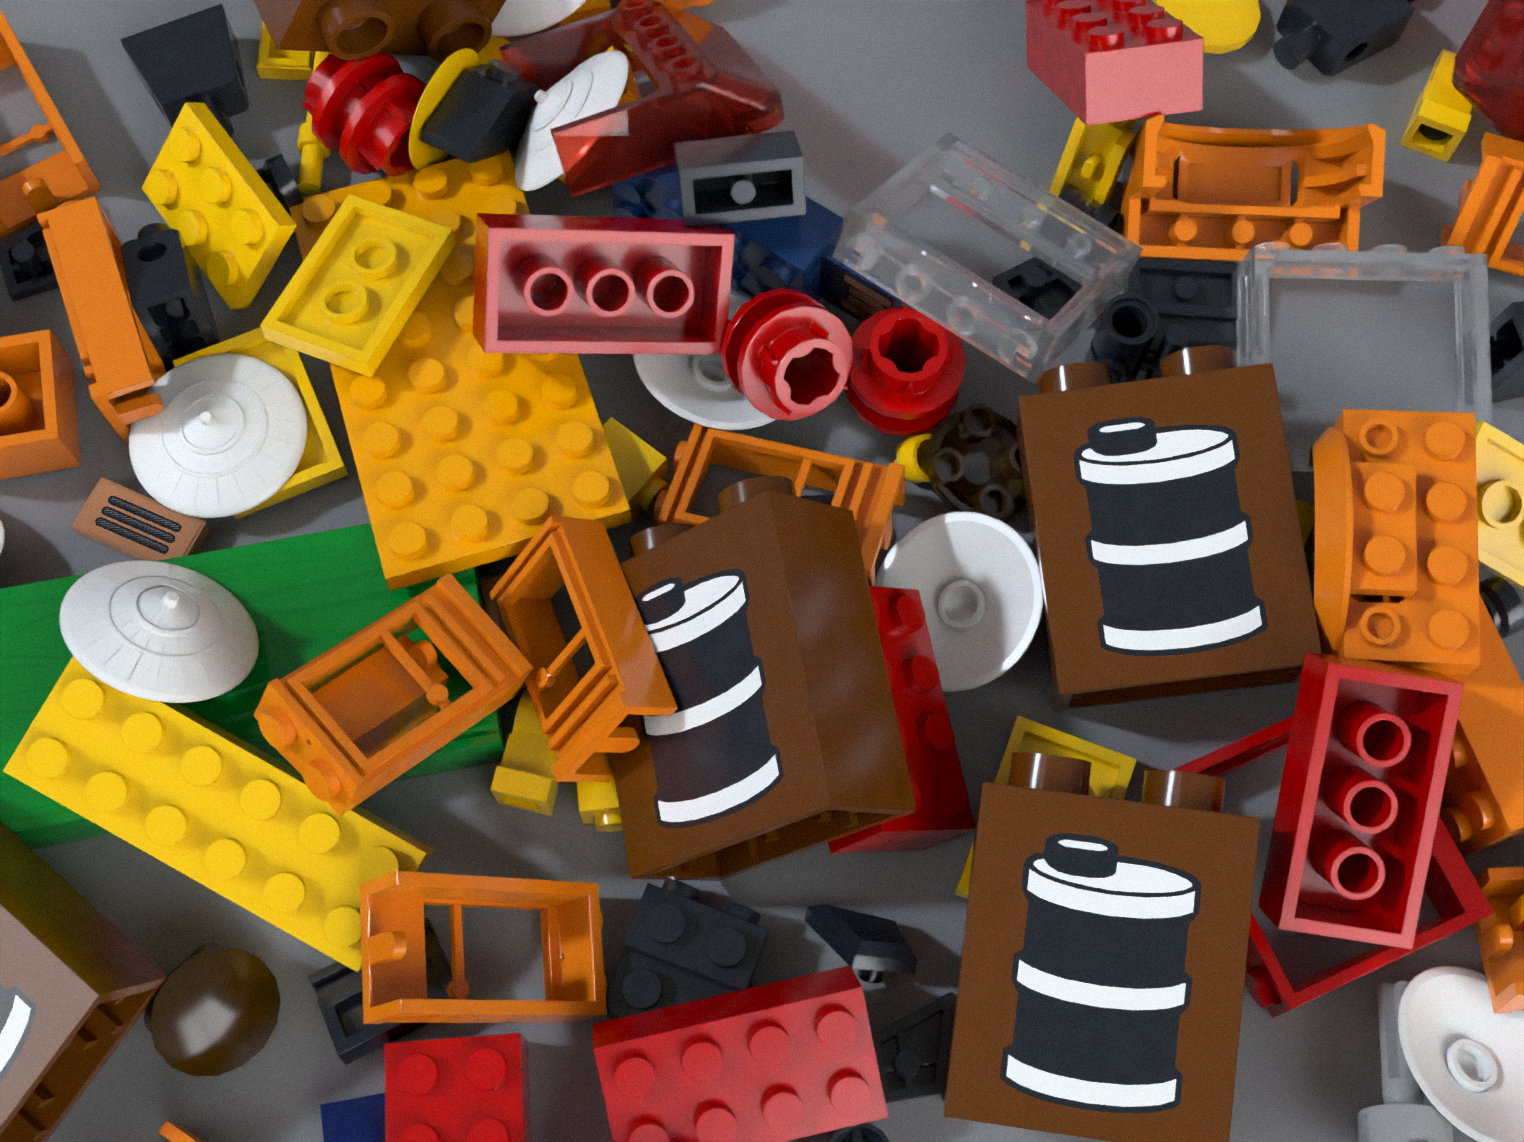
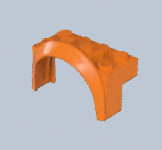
[1118,115,1386,271]
[1308,409,1481,676]

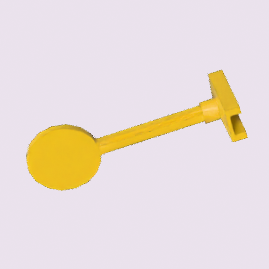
[1048,0,1261,205]

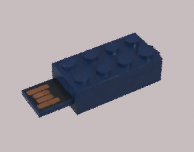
[603,102,905,322]

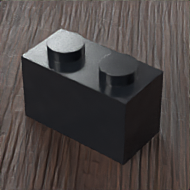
[674,130,806,227]

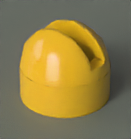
[893,434,932,483]

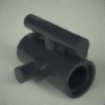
[1083,290,1190,384]

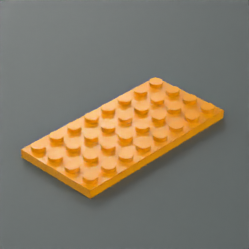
[289,149,632,591]

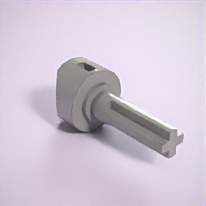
[1358,981,1453,1142]

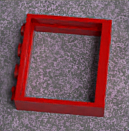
[1171,716,1495,1018]

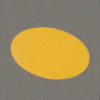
[409,48,481,170]

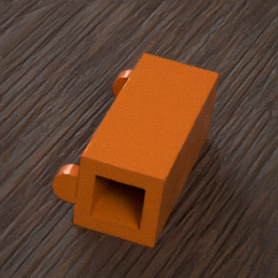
[275,633,449,775]

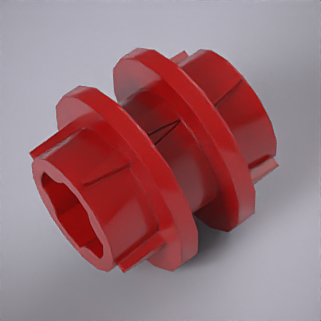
[303,50,427,177]
[721,288,853,421]
[844,306,966,437]

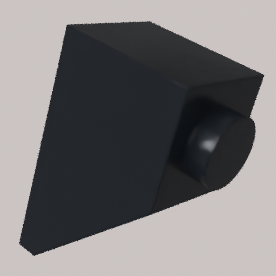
[420,59,539,164]

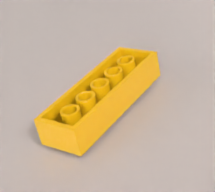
[3,656,435,972]

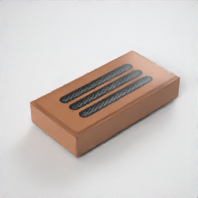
[71,477,212,561]

